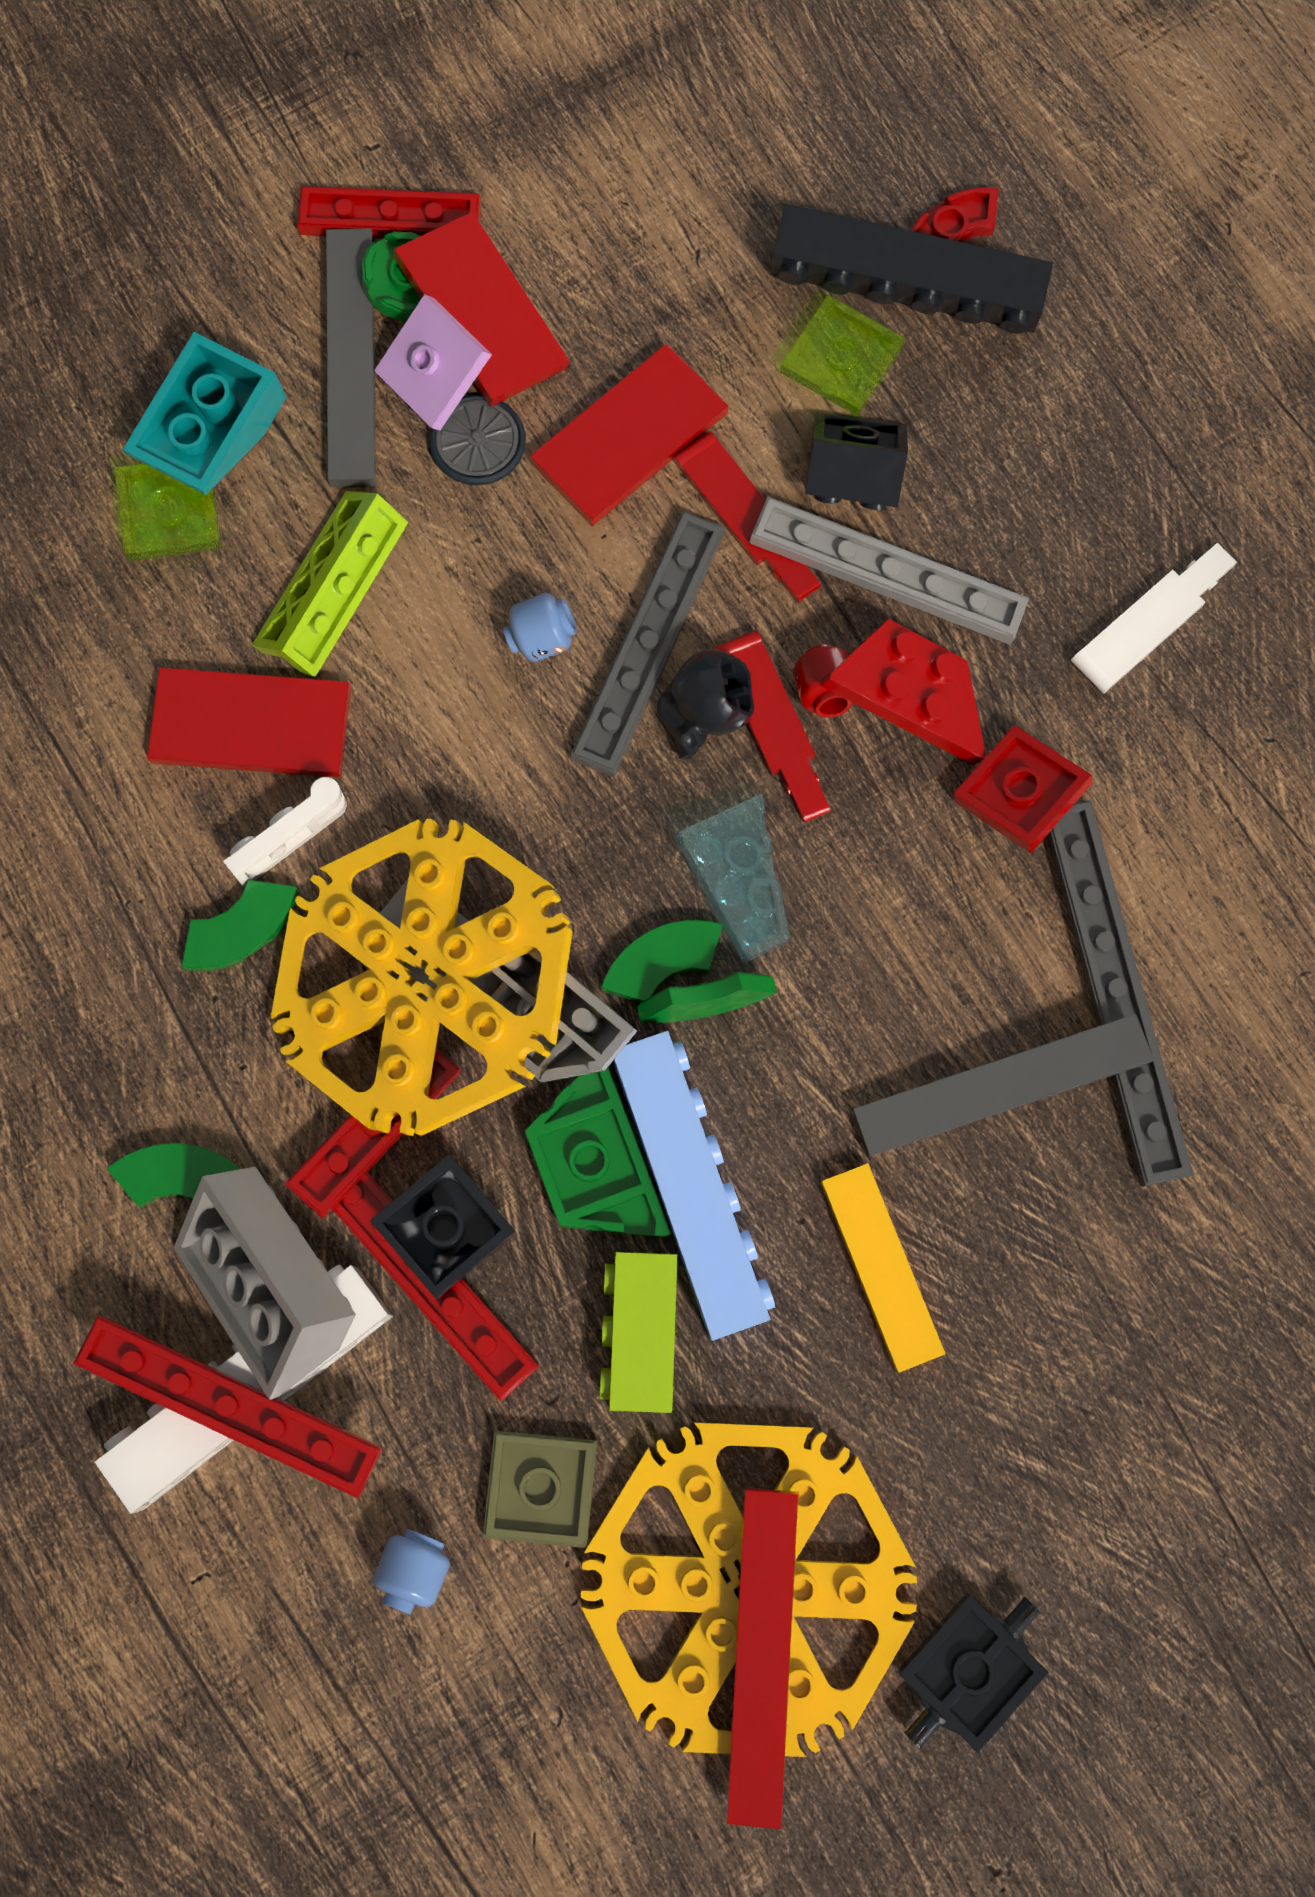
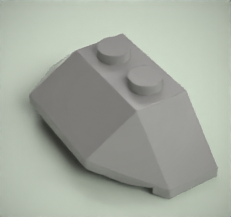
[470,909,637,1082]

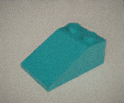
[122,332,287,495]

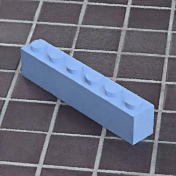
[613,1031,775,1342]

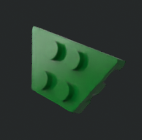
[525,1067,671,1238]

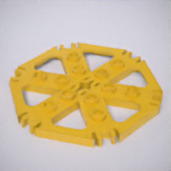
[270,819,573,1136]
[581,1422,917,1757]

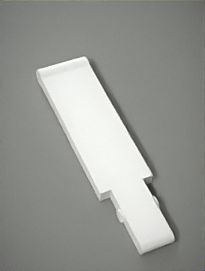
[1071,543,1237,694]

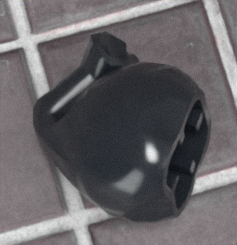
[656,649,754,760]

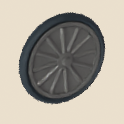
[429,395,526,485]

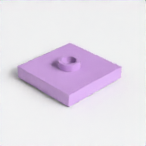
[374,294,492,430]

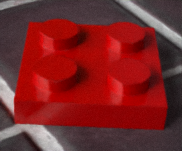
[953,725,1092,853]

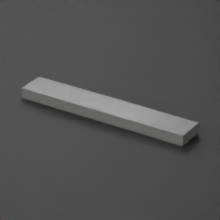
[750,497,1029,645]

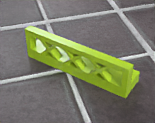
[252,491,409,678]

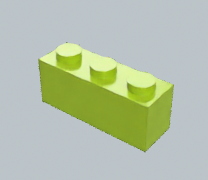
[600,1252,677,1413]

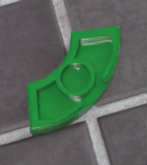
[181,880,299,972]
[601,920,723,1003]
[637,972,777,1023]
[107,1143,242,1208]

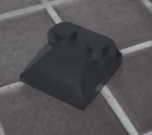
[370,1154,516,1300]

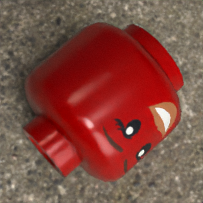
[793,644,853,718]

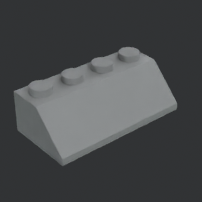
[174,1167,356,1400]

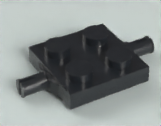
[896,1593,1049,1753]

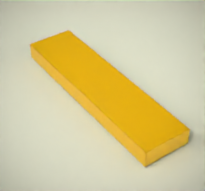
[820,1163,945,1373]

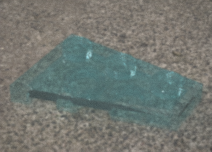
[676,794,790,963]

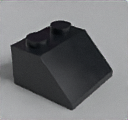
[805,411,908,510]

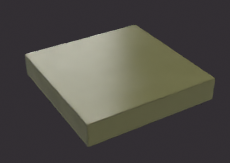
[483,1430,597,1548]

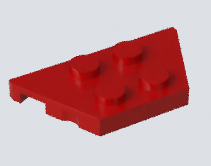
[820,619,986,765]

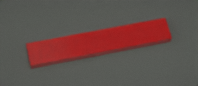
[333,1172,540,1402]
[73,1315,383,1499]
[727,1488,799,1829]

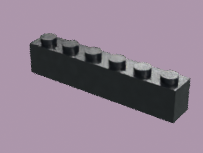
[771,204,1054,334]

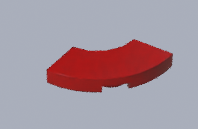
[910,187,999,242]

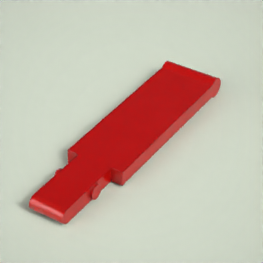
[673,432,821,603]
[713,630,831,823]

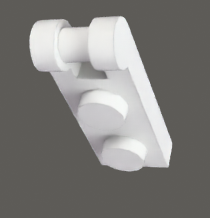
[223,777,347,888]

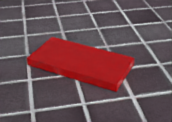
[394,211,570,407]
[530,343,729,526]
[147,668,351,778]

